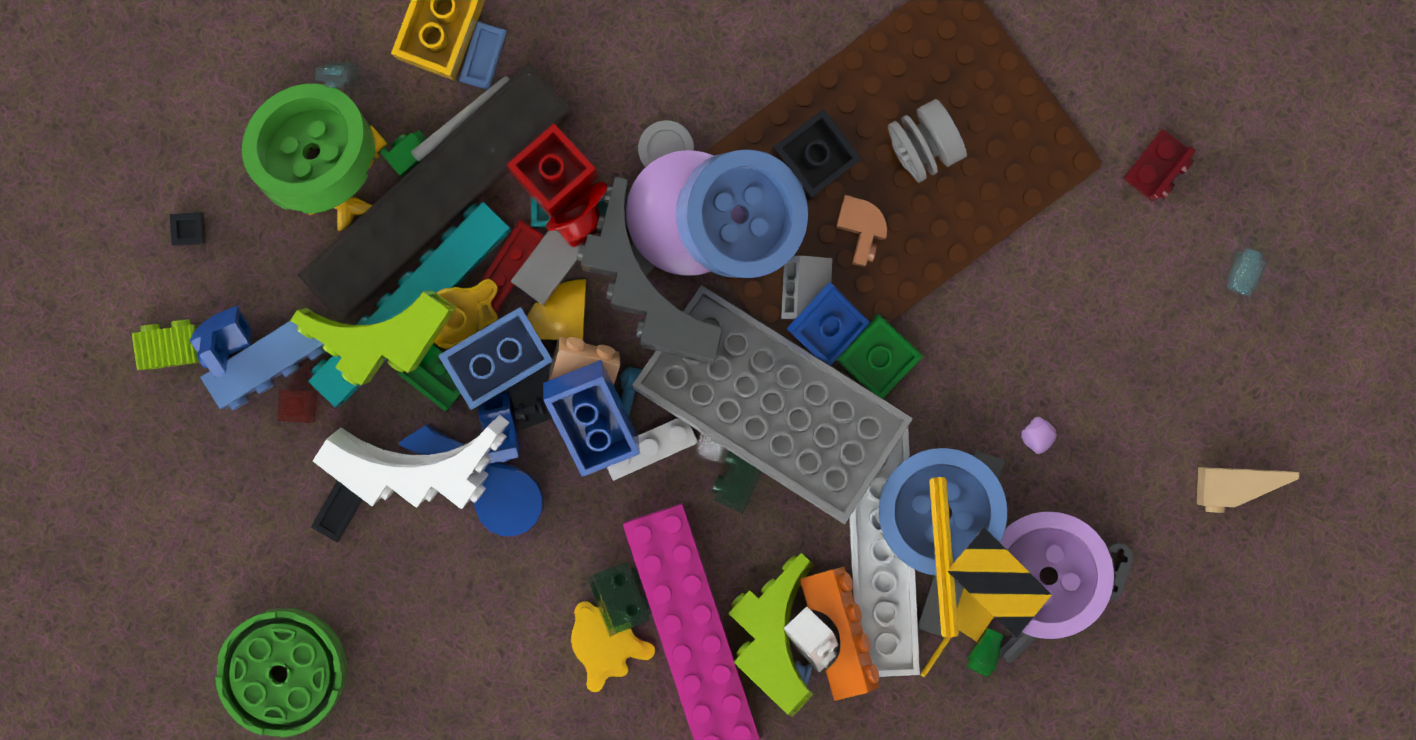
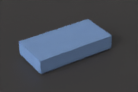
[459,21,507,90]

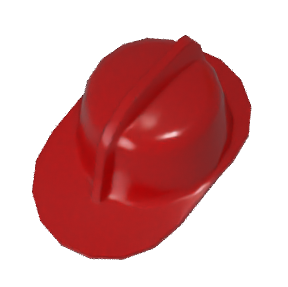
[545,182,607,247]

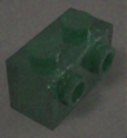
[711,451,762,514]
[588,561,651,637]

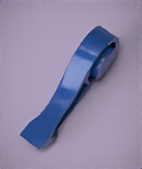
[398,424,544,536]

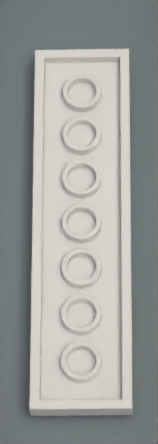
[849,428,920,677]

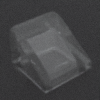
[695,433,729,464]

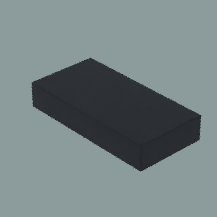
[311,480,363,543]

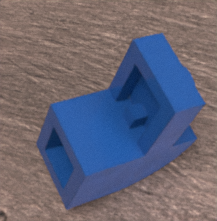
[190,306,252,377]
[478,392,521,464]

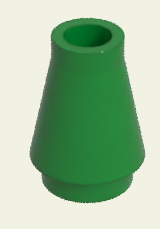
[966,628,1004,677]

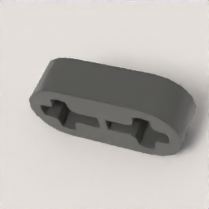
[1107,542,1133,601]

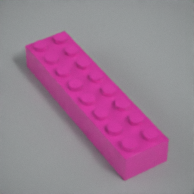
[623,502,761,740]

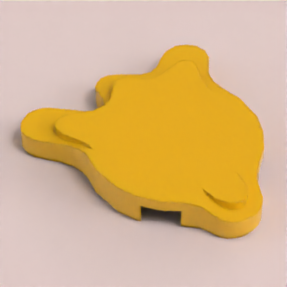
[434,279,498,349]
[571,601,655,692]

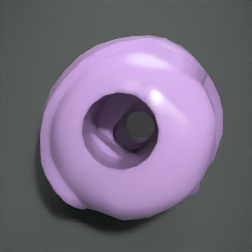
[1021,417,1057,454]

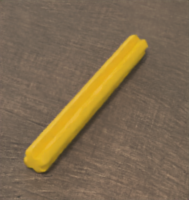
[929,477,959,637]

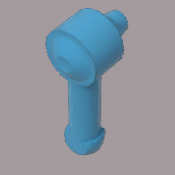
[620,366,642,416]

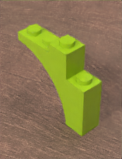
[290,290,457,385]
[728,553,814,717]

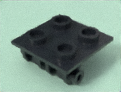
[507,352,554,429]

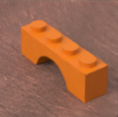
[800,566,879,701]

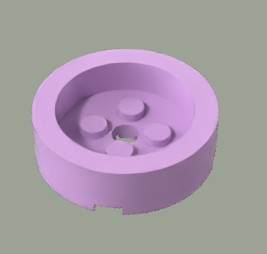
[1000,512,1114,639]

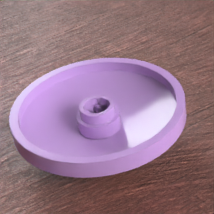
[626,150,746,276]

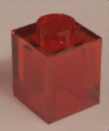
[277,390,317,423]

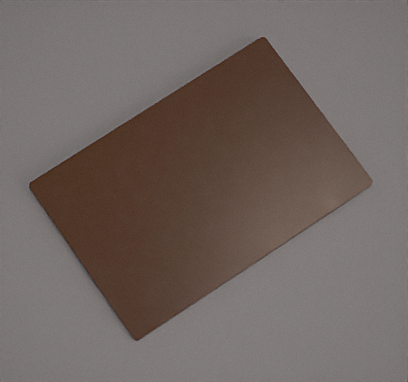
[705,0,1101,366]

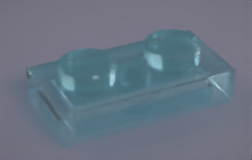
[315,62,359,88]

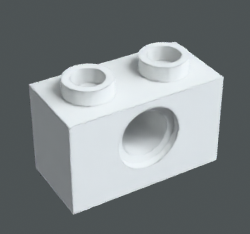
[784,606,840,673]

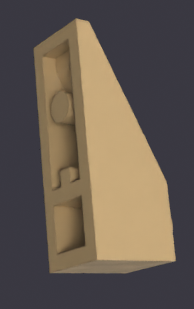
[1197,467,1299,513]

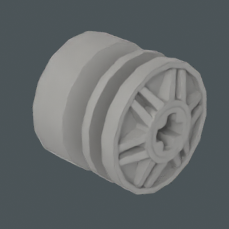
[887,99,967,183]

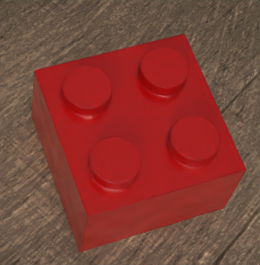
[507,123,598,218]

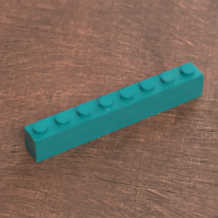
[308,202,512,408]

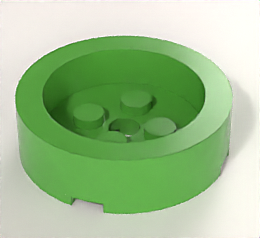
[242,83,376,214]
[215,608,347,738]

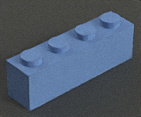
[200,321,327,411]

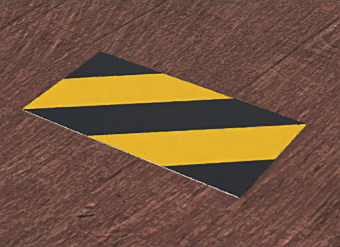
[947,527,1052,638]

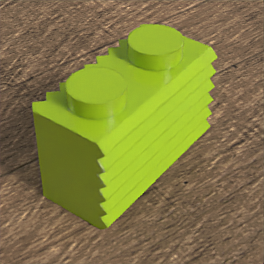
[132,319,200,370]

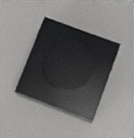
[170,212,206,246]

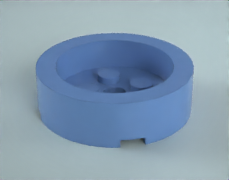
[676,150,808,278]
[879,448,1007,576]

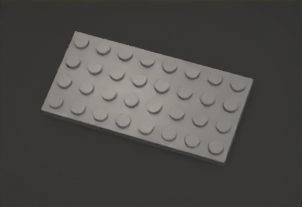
[632,285,913,525]

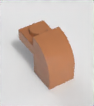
[835,195,887,267]

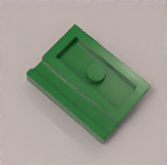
[397,344,461,412]

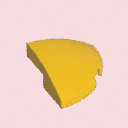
[527,279,587,341]

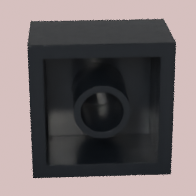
[769,108,862,200]

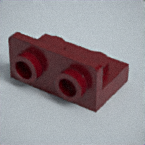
[1123,129,1196,201]

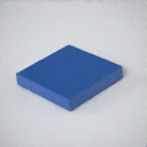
[787,282,870,366]

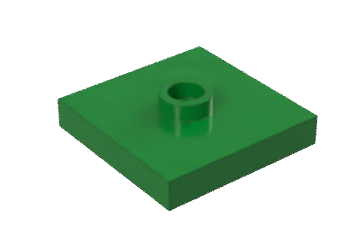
[837,313,923,399]

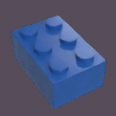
[543,360,640,477]

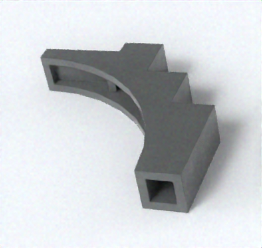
[577,177,722,364]

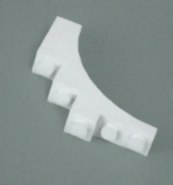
[313,415,510,509]

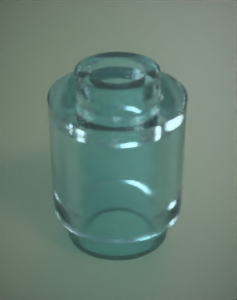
[1226,248,1267,297]

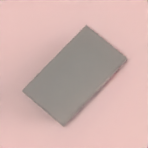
[511,230,579,305]

